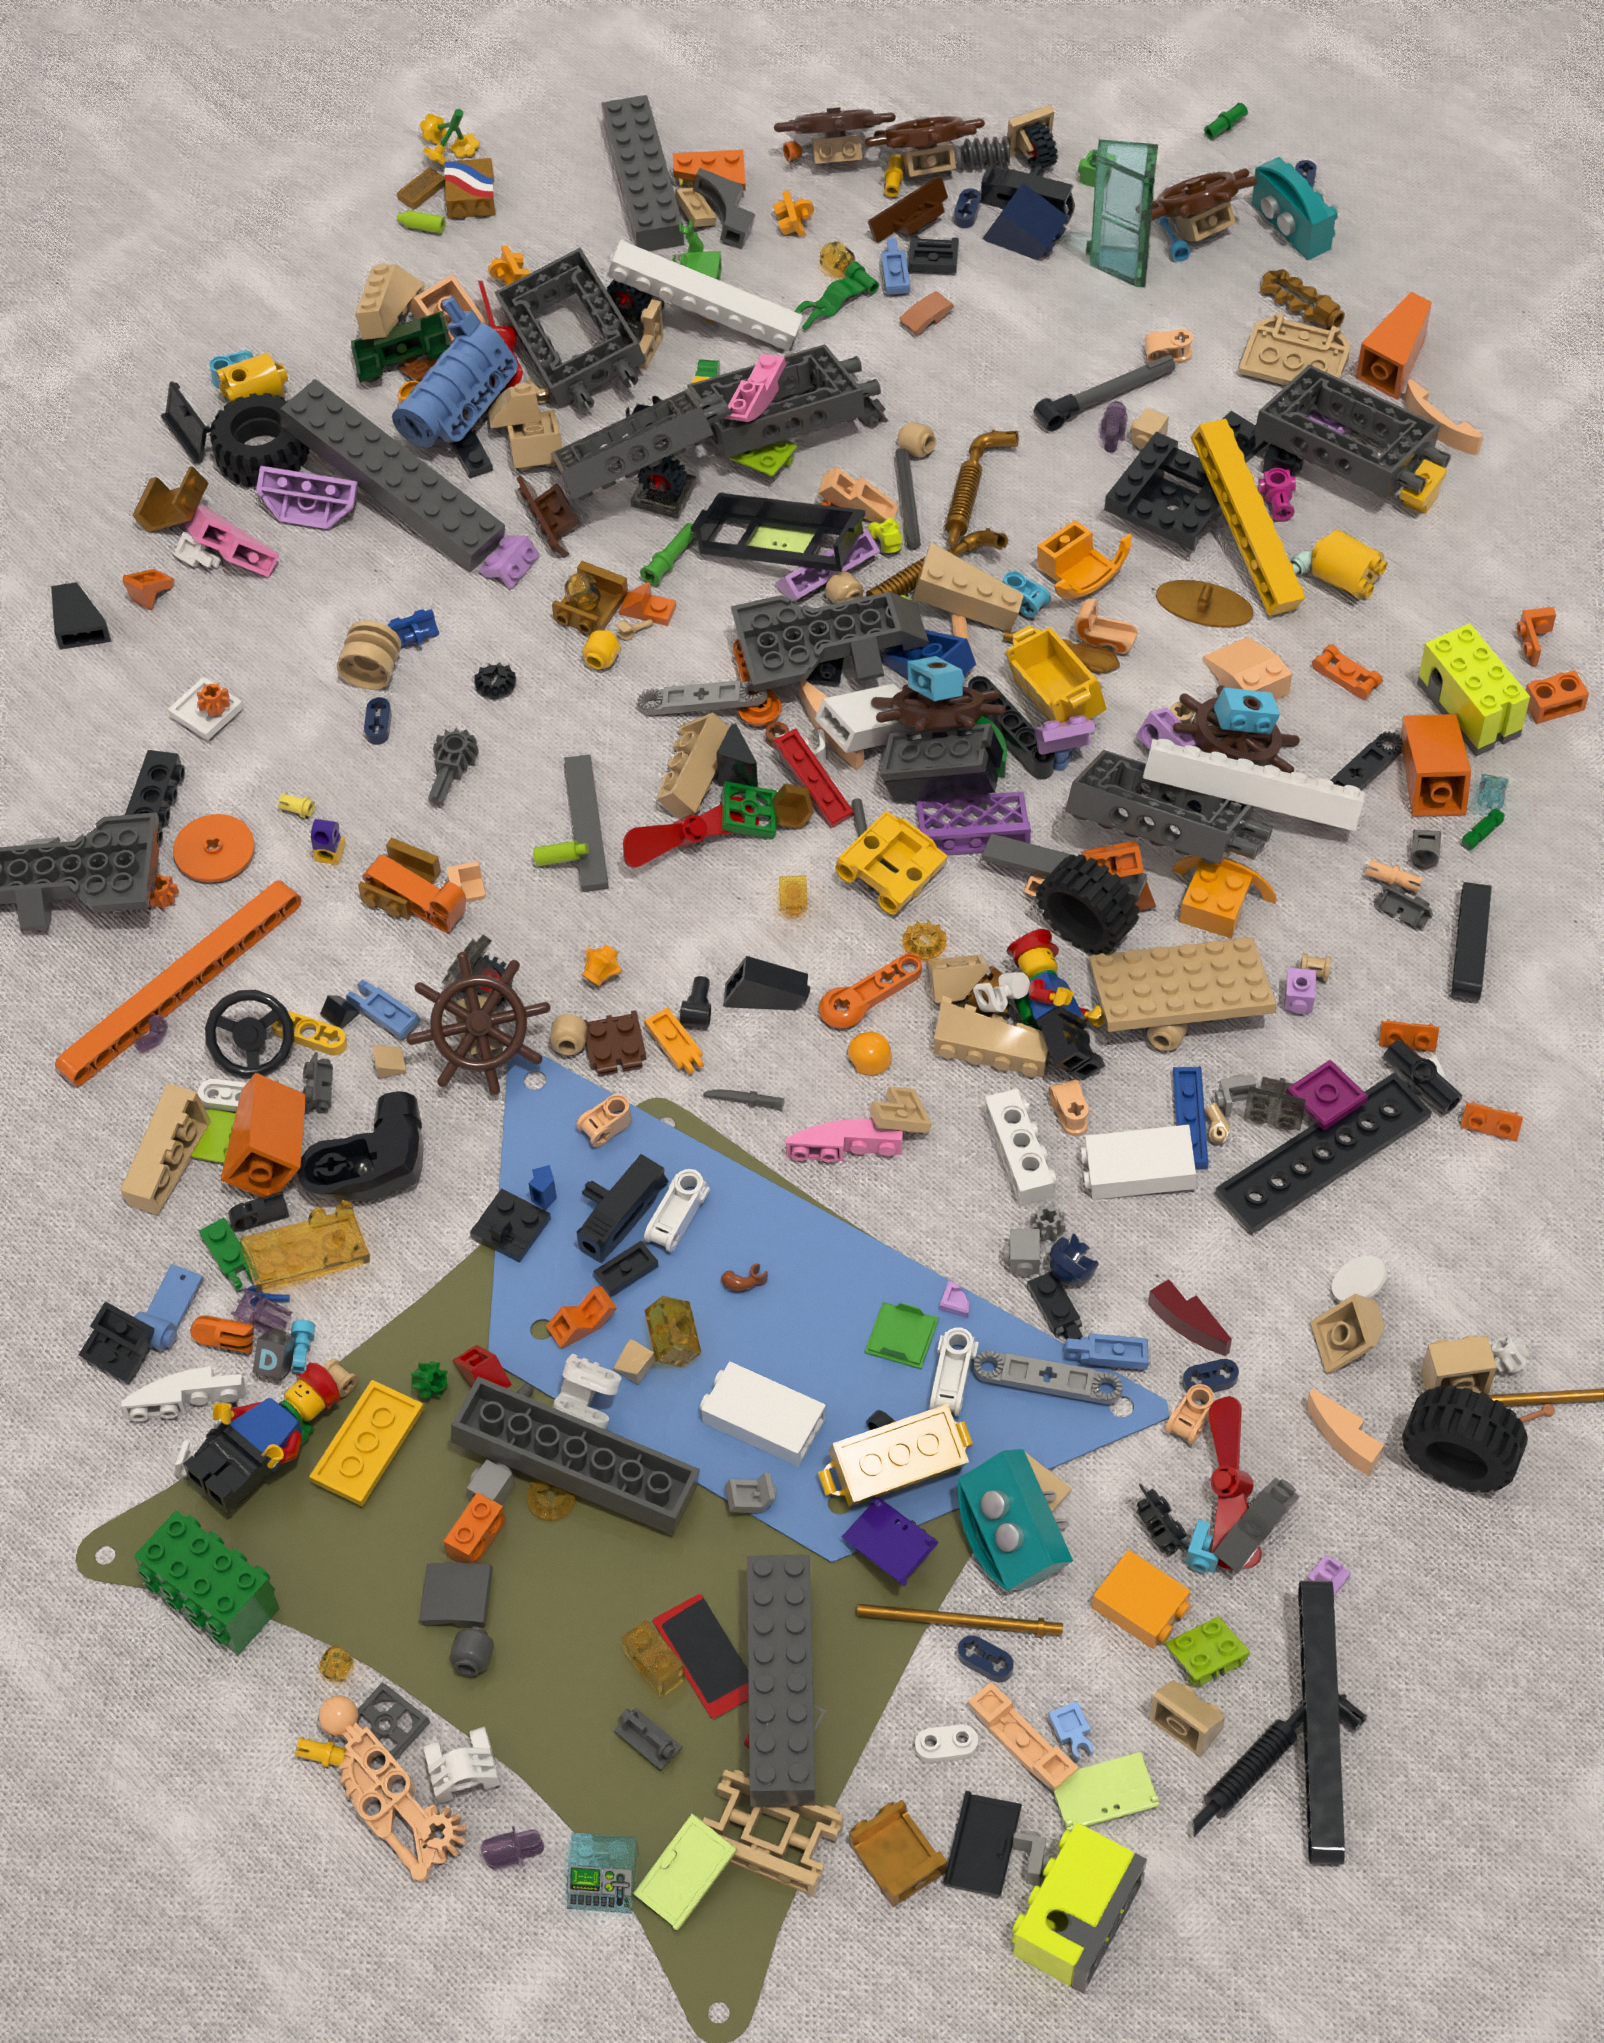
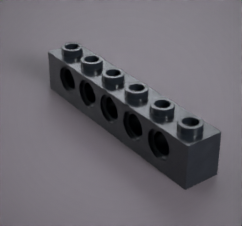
[125,750,185,845]

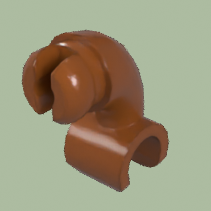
[721,1263,768,1292]

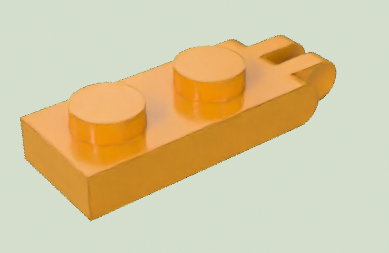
[644,1007,704,1075]

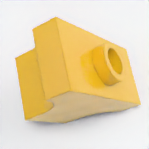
[1399,459,1447,514]

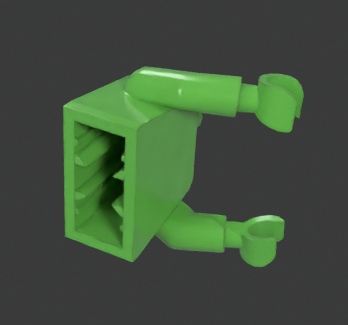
[672,220,722,281]

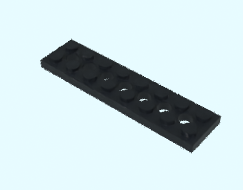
[1215,1072,1432,1234]

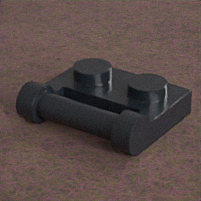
[908,236,959,273]

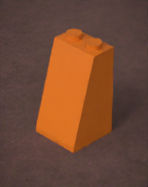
[1356,291,1432,400]
[1401,714,1471,816]
[221,1073,306,1198]

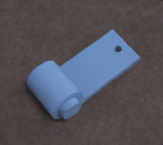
[134,1264,204,1351]

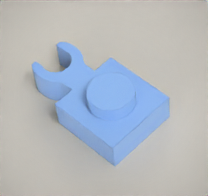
[1048,1701,1093,1762]

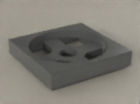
[357,1682,430,1766]

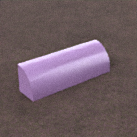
[775,529,880,601]

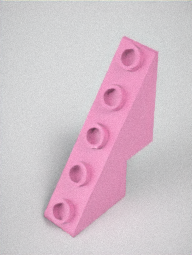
[183,503,279,577]

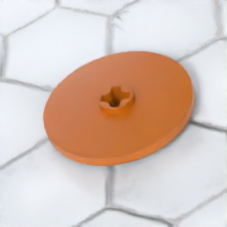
[173,814,255,883]

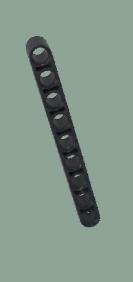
[1298,1580,1345,1865]

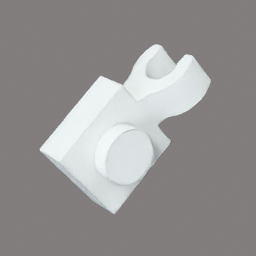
[174,532,221,568]

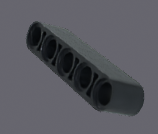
[968,676,1055,780]
[1451,882,1492,1000]

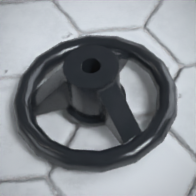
[205,989,295,1078]

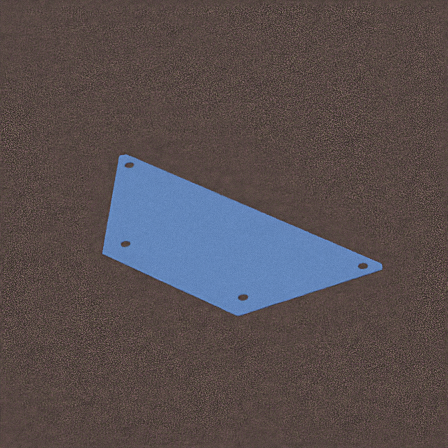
[488,1049,1169,1563]

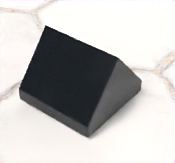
[320,995,360,1029]

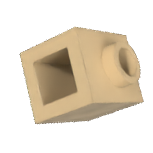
[1130,408,1169,449]

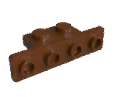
[868,176,948,242]
[516,475,580,557]

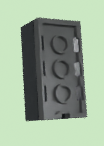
[880,723,1004,802]

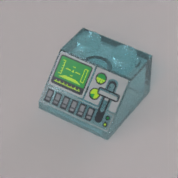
[567,1833,639,1914]

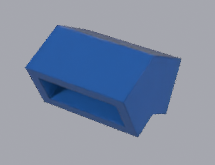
[528,1165,557,1211]

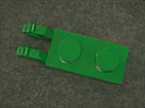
[199,1217,259,1292]

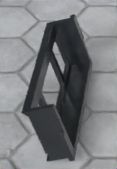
[691,493,865,572]

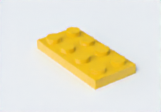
[309,1380,425,1507]

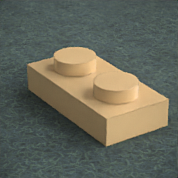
[675,188,717,227]

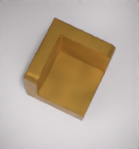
[772,783,814,829]

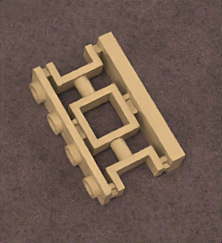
[703,1770,844,1896]

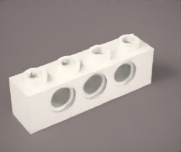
[984,1088,1057,1206]

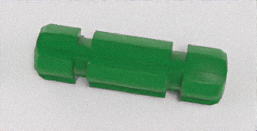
[1461,808,1505,850]

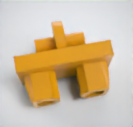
[773,190,814,237]
[488,245,530,286]

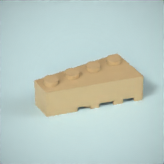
[912,542,1024,631]
[120,1083,211,1215]

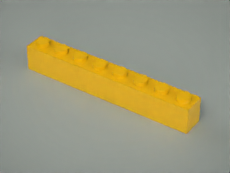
[1190,419,1305,616]

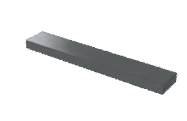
[564,754,609,892]
[982,834,1147,901]

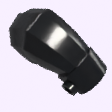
[297,1091,424,1201]

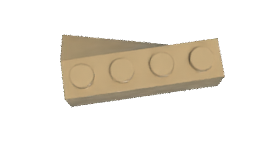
[355,263,425,340]
[657,713,729,819]
[934,996,1050,1078]

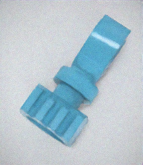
[291,1320,316,1373]

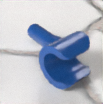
[247,1285,290,1308]

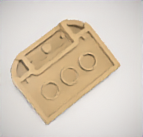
[1239,313,1350,385]

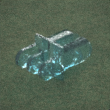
[1477,774,1509,810]

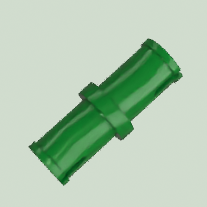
[1204,102,1248,140]

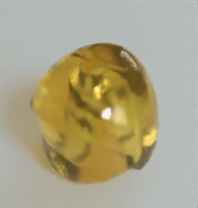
[318,1645,354,1683]

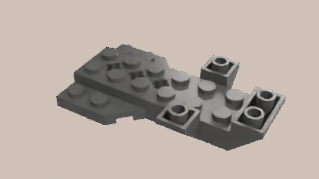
[731,592,929,692]
[0,813,160,931]

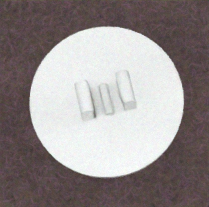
[1331,1255,1387,1302]

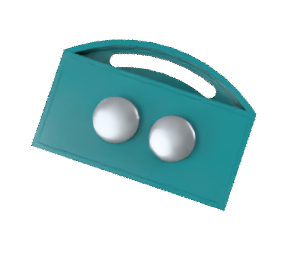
[1252,157,1338,261]
[958,1449,1073,1591]

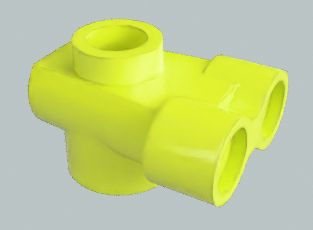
[867,518,902,553]

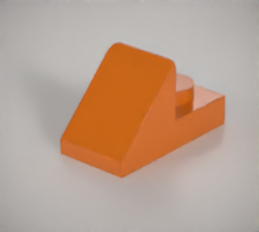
[122,569,174,610]
[619,582,676,626]

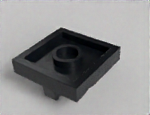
[1222,410,1268,463]
[470,1188,551,1263]

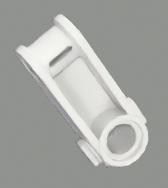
[644,1169,710,1253]
[930,1328,979,1417]

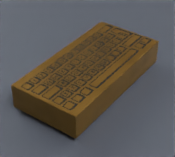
[396,167,445,209]

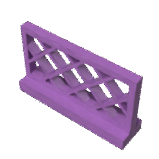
[916,792,1031,855]

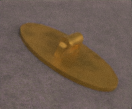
[1156,580,1253,628]

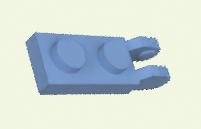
[346,980,421,1040]

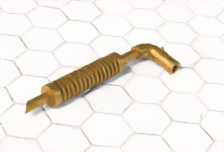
[945,429,1019,550]
[866,528,1008,597]

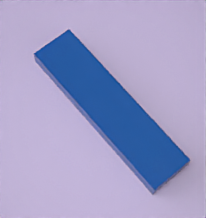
[1172,1067,1208,1170]

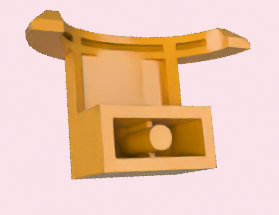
[1037,520,1132,600]
[1172,855,1276,939]

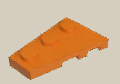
[673,149,746,191]

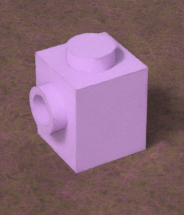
[1284,968,1316,1014]

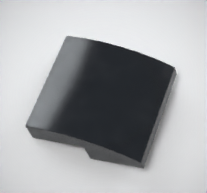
[78,1301,155,1385]

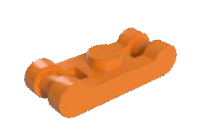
[1312,644,1383,699]

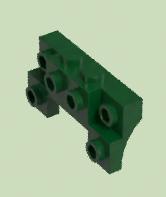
[351,311,452,383]

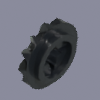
[474,662,516,698]

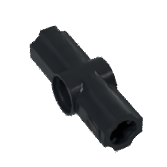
[1383,1039,1463,1114]

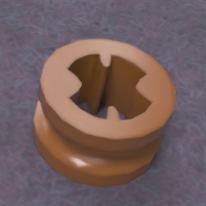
[765,722,789,748]

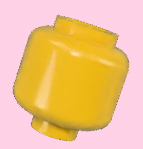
[582,630,621,669]

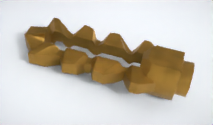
[1260,269,1345,330]

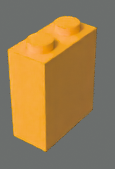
[1092,1549,1191,1650]

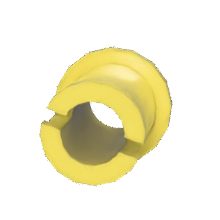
[278,793,315,818]

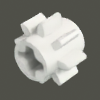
[1491,1336,1529,1373]

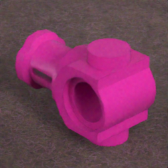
[1258,468,1296,521]

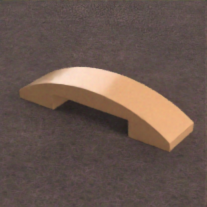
[1405,379,1483,455]
[968,1682,1078,1790]

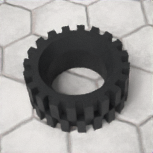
[1036,854,1140,955]

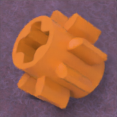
[197,683,230,716]
[149,874,179,909]

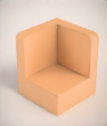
[446,861,486,902]

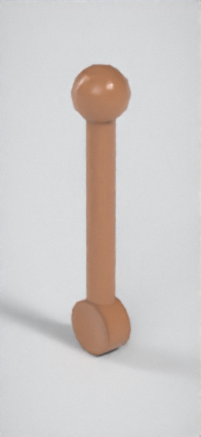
[1517,1404,1555,1423]

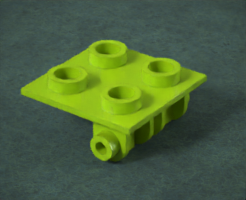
[729,440,798,477]
[191,1109,236,1163]
[1165,1616,1250,1687]

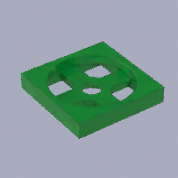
[721,781,777,839]

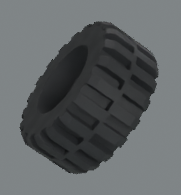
[210,393,310,488]
[1402,1385,1528,1493]

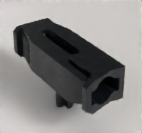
[981,165,1075,223]
[576,1154,669,1263]

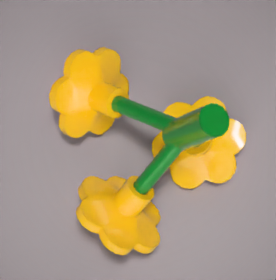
[420,109,480,166]

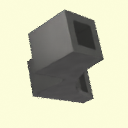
[693,168,756,249]
[1213,1478,1300,1572]

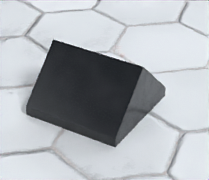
[716,723,758,787]

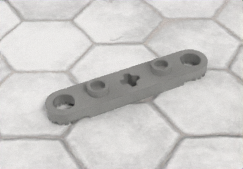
[637,680,768,715]
[974,1350,1122,1404]

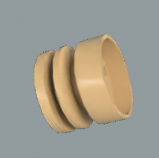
[337,620,401,690]

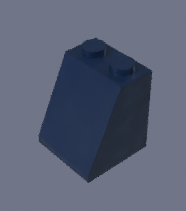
[982,183,1069,261]

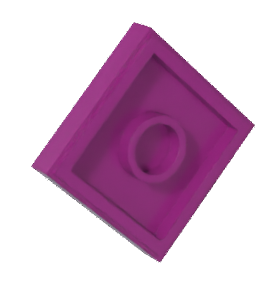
[1286,1059,1368,1131]

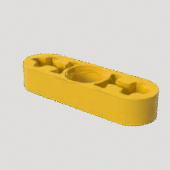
[271,1010,347,1055]

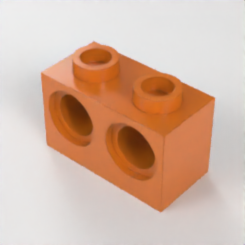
[1525,670,1589,724]
[1081,840,1144,877]
[443,1492,506,1563]

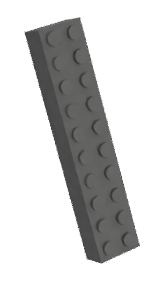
[280,379,505,573]

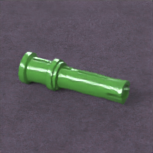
[640,523,697,586]

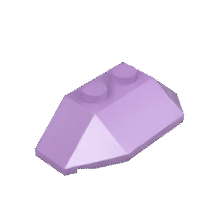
[256,466,358,529]

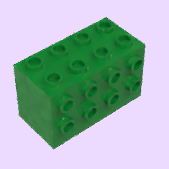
[134,1510,280,1655]

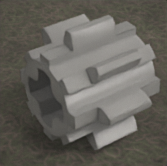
[1030,1204,1066,1242]

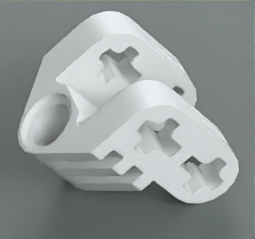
[553,1353,622,1430]
[423,1726,501,1804]

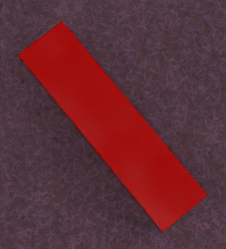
[773,728,854,828]

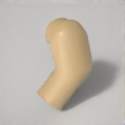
[1204,1103,1230,1144]

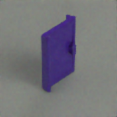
[841,1496,938,1586]

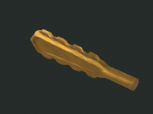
[1003,630,1120,673]

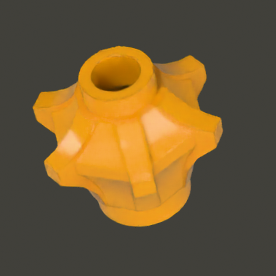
[581,944,623,987]

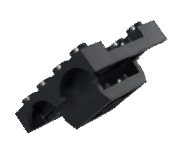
[1104,431,1222,551]

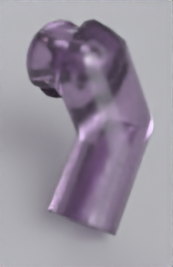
[134,1014,168,1054]

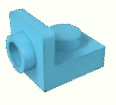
[1185,1519,1219,1573]

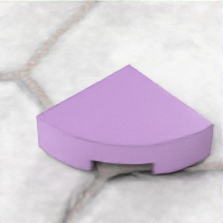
[940,1280,969,1318]

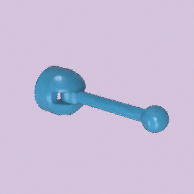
[1159,217,1191,262]

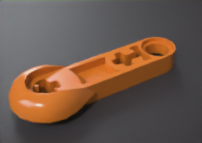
[733,639,782,727]
[818,954,922,1028]

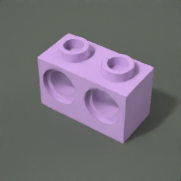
[1136,708,1199,750]

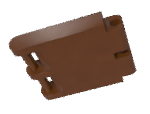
[584,1010,647,1076]

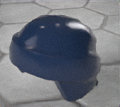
[1049,1233,1099,1285]

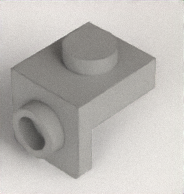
[1215,1074,1256,1117]
[725,1472,776,1513]
[1013,1830,1050,1886]

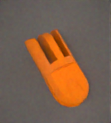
[190,1315,254,1354]

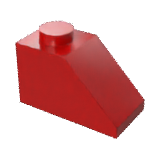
[452,1345,512,1388]

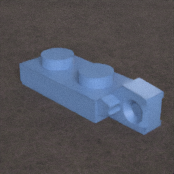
[881,238,910,295]
[1064,1333,1149,1370]

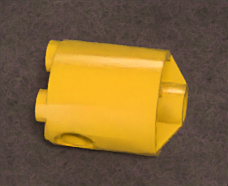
[216,352,289,403]
[1311,529,1388,599]

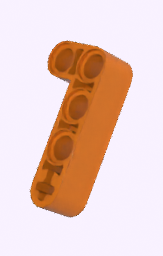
[362,855,466,932]

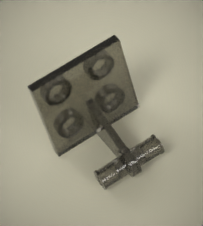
[1244,1076,1306,1131]

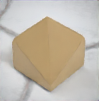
[614,1339,655,1385]

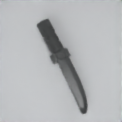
[703,1089,785,1109]

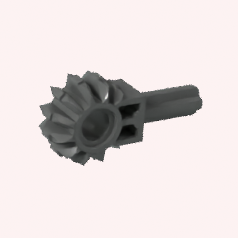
[428,727,479,806]

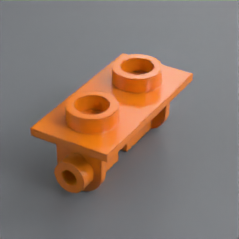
[1379,1019,1439,1052]
[1460,1101,1523,1141]

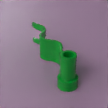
[794,261,879,330]

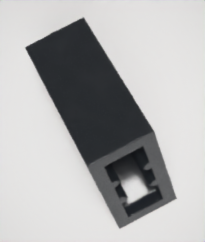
[51,582,111,650]
[723,956,810,1011]

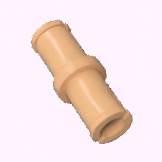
[1365,859,1423,894]

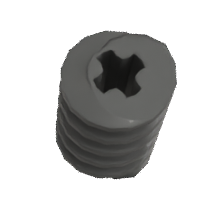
[961,136,1010,169]

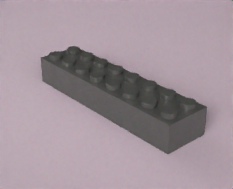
[601,95,684,251]
[451,1377,700,1536]
[747,1555,815,1807]

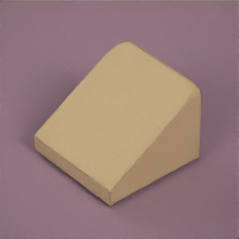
[372,1045,407,1078]

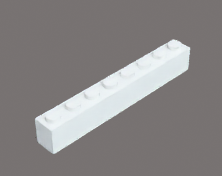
[607,240,803,351]
[1143,739,1365,831]

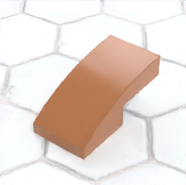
[899,291,954,336]

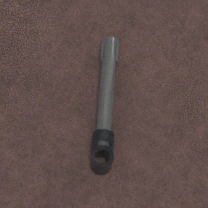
[1034,354,1175,431]

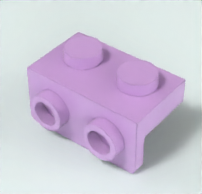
[479,535,539,588]
[1034,715,1096,754]

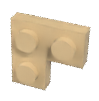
[637,300,664,370]
[869,1086,932,1133]

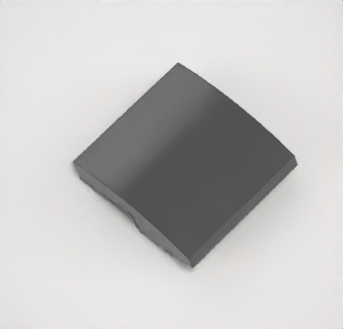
[419,1562,493,1628]

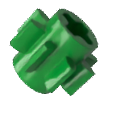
[411,1361,448,1398]

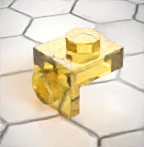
[779,875,808,915]

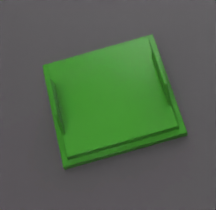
[864,1302,939,1369]

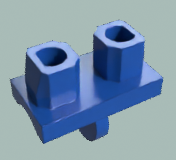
[388,609,439,647]

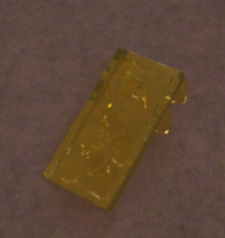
[240,1201,370,1291]

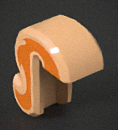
[1074,599,1138,654]

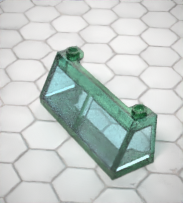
[1086,139,1158,288]

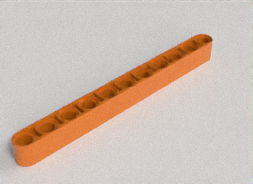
[55,880,302,1086]

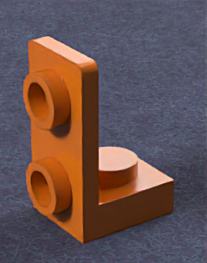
[1517,607,1556,666]

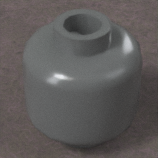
[449,1627,494,1676]

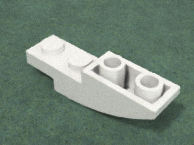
[121,1366,246,1422]

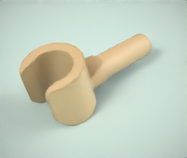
[526,379,551,404]
[616,619,653,641]

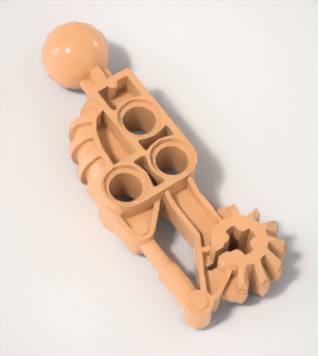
[318,1695,467,1882]

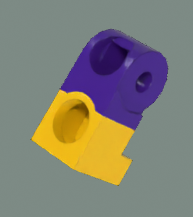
[311,819,346,865]

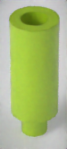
[397,210,446,234]
[533,840,589,866]

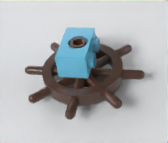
[871,656,1006,732]
[1173,685,1300,773]

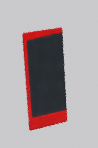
[653,1594,749,1719]

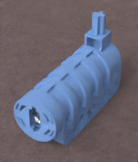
[392,296,518,448]

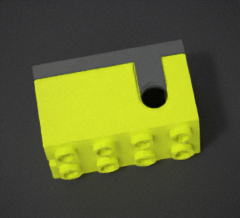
[1417,623,1530,756]
[1011,1822,1147,1994]

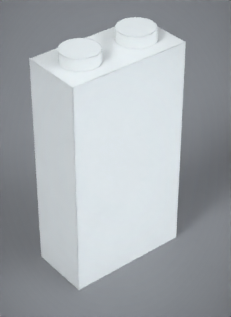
[815,684,915,753]
[1081,1125,1196,1200]
[699,1361,826,1467]

